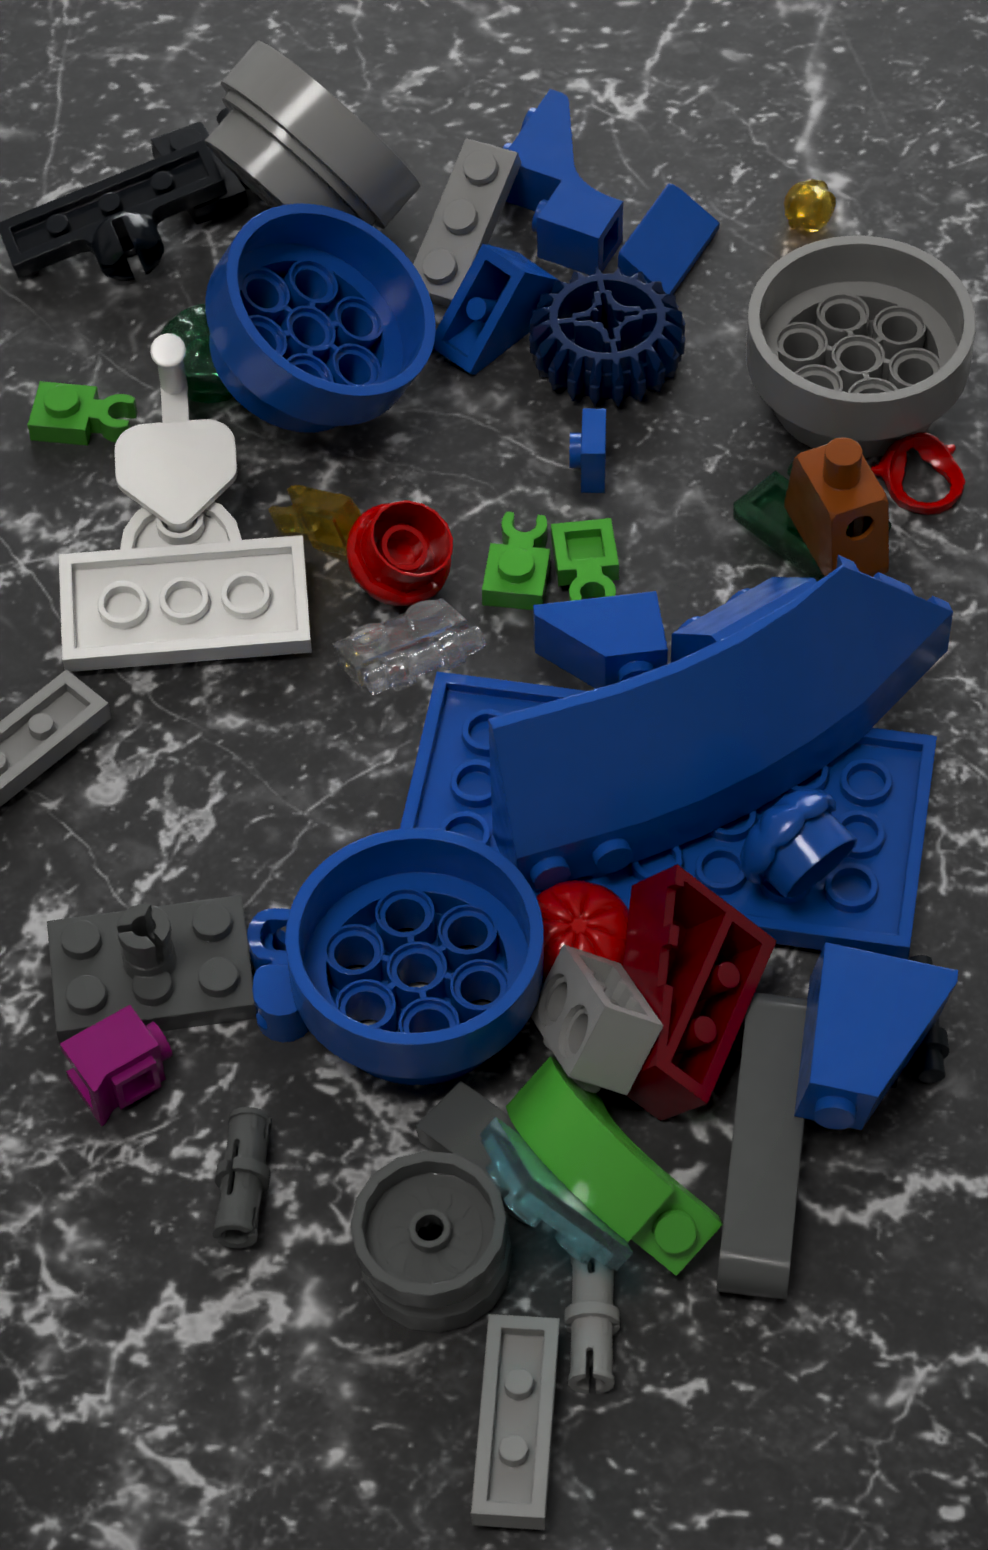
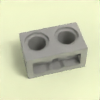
[531,944,664,1095]

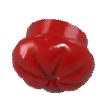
[346,500,453,606]
[536,880,629,983]

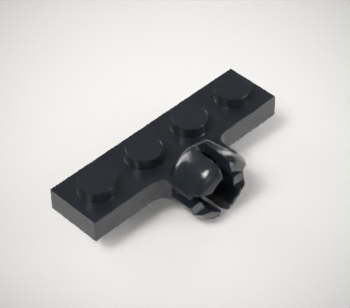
[0,139,228,281]

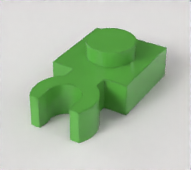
[28,381,138,446]
[482,512,551,610]
[551,518,619,601]

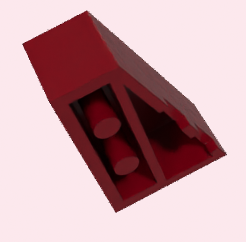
[623,864,777,1121]

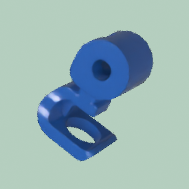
[247,908,309,1043]

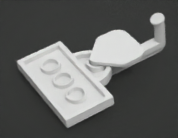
[59,333,312,672]

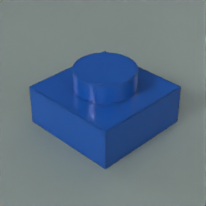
[569,408,606,493]

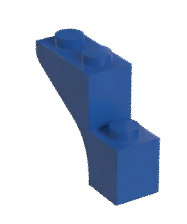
[503,89,623,276]

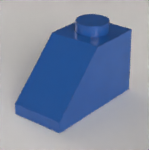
[433,244,559,375]
[533,591,668,689]

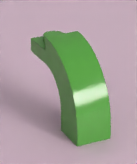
[506,1056,723,1276]

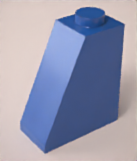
[794,942,958,1130]

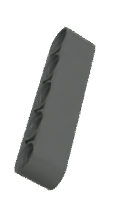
[716,993,808,1299]

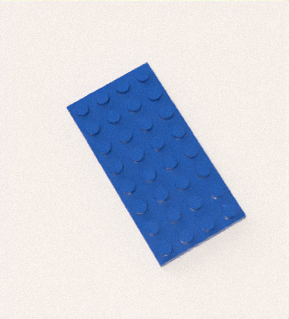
[400,671,937,960]

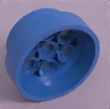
[205,203,436,433]
[285,828,544,1085]

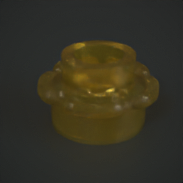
[784,178,836,233]

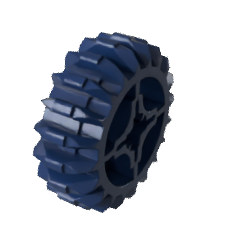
[529,266,685,407]

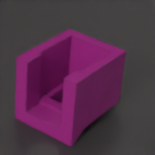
[60,1005,173,1126]

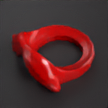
[871,432,965,515]

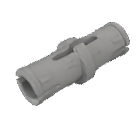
[564,1246,620,1394]

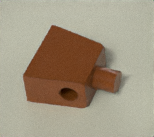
[784,437,889,577]

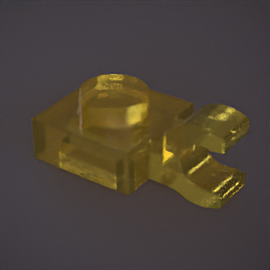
[268,485,361,556]

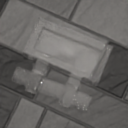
[332,598,486,696]

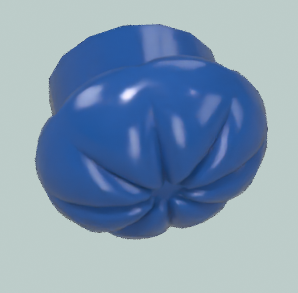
[740,788,858,899]

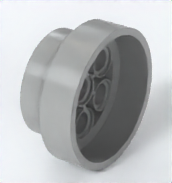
[205,40,420,229]
[746,236,976,458]

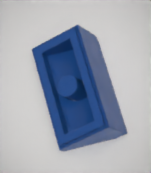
[618,183,720,295]

